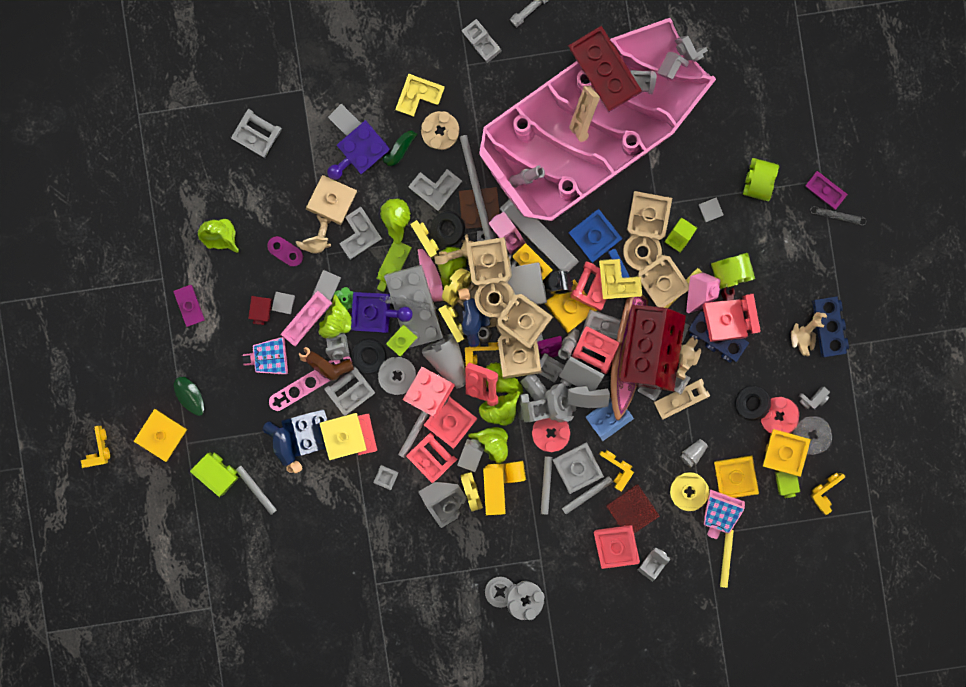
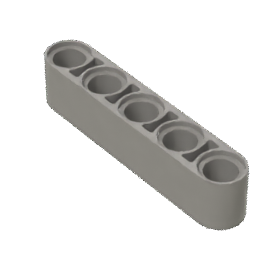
[500,199,579,272]

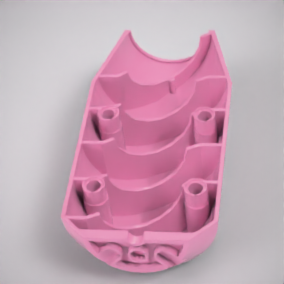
[479,18,716,221]

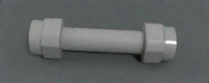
[509,0,548,28]

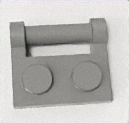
[231,109,282,158]
[324,366,375,416]

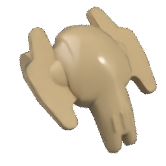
[296,215,331,254]
[434,234,473,265]
[791,312,827,356]
[676,337,701,380]

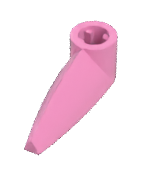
[418,249,444,302]

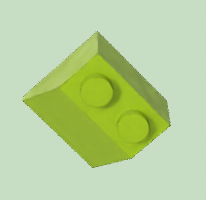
[190,452,239,497]

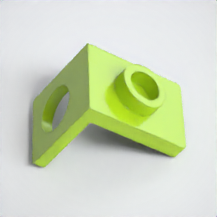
[386,325,417,357]

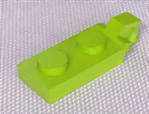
[377,241,412,292]

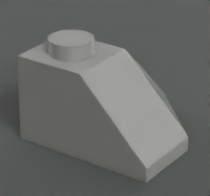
[419,482,467,528]

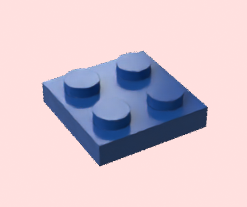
[569,209,622,263]

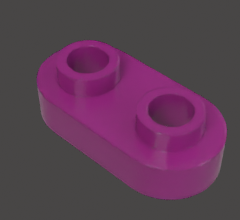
[268,236,303,266]

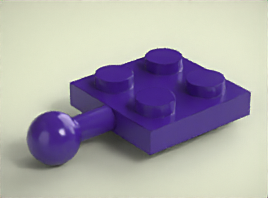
[327,120,391,180]
[351,292,413,333]

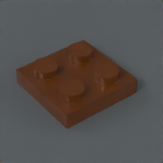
[459,187,499,229]

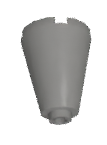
[422,333,466,389]

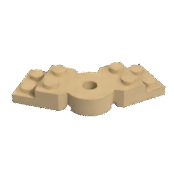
[623,191,689,307]
[466,237,553,348]
[457,283,542,379]

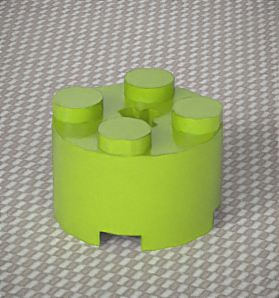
[743,158,779,201]
[711,253,755,289]

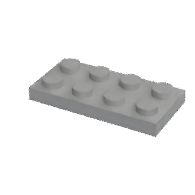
[384,265,444,348]

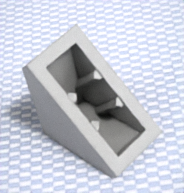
[521,399,550,422]

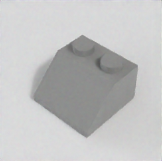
[559,356,604,391]

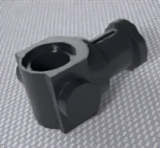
[543,271,573,294]

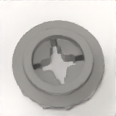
[485,577,514,608]

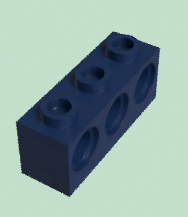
[812,297,849,357]
[688,311,749,363]

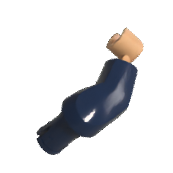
[458,288,483,347]
[263,422,302,473]

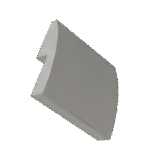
[507,262,547,305]

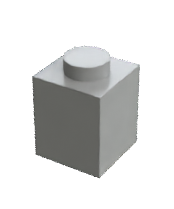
[457,439,485,472]

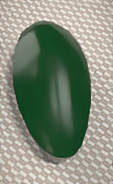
[383,130,418,166]
[174,377,204,416]

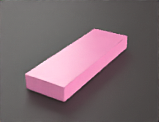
[281,291,332,346]

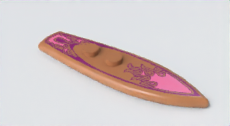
[610,295,648,420]

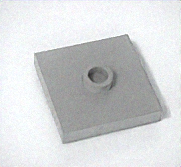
[552,442,604,494]

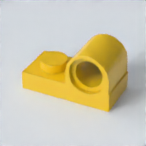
[485,461,526,483]

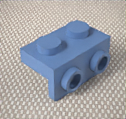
[586,398,634,441]

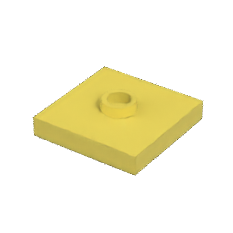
[320,413,367,460]

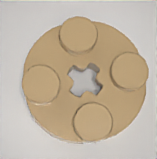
[421,111,459,150]

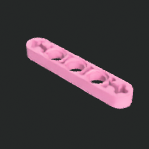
[269,356,352,411]

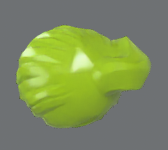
[380,198,411,244]
[198,219,239,253]
[437,246,467,288]
[318,294,351,339]
[486,362,523,395]
[479,391,520,426]
[468,427,508,463]

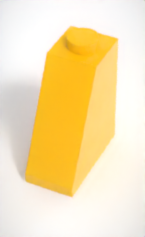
[483,464,506,515]

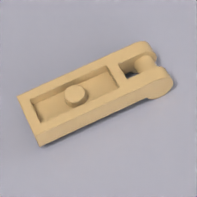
[569,86,600,142]
[654,379,710,420]

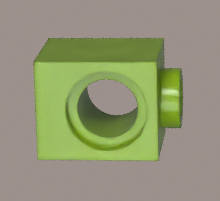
[665,217,697,252]
[775,471,800,498]

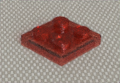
[606,484,659,533]

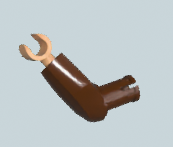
[299,347,354,381]

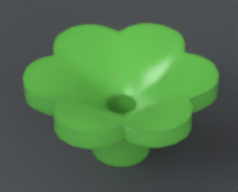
[334,287,353,311]

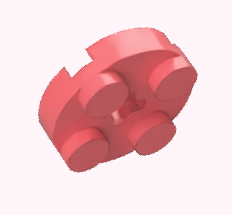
[761,397,799,433]
[532,418,570,452]

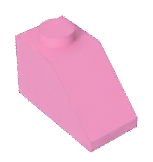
[489,212,526,254]
[686,273,720,313]

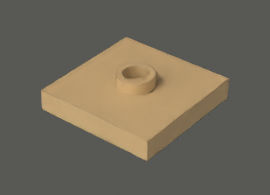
[306,175,357,225]

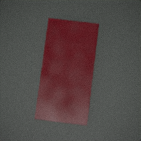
[568,26,642,112]

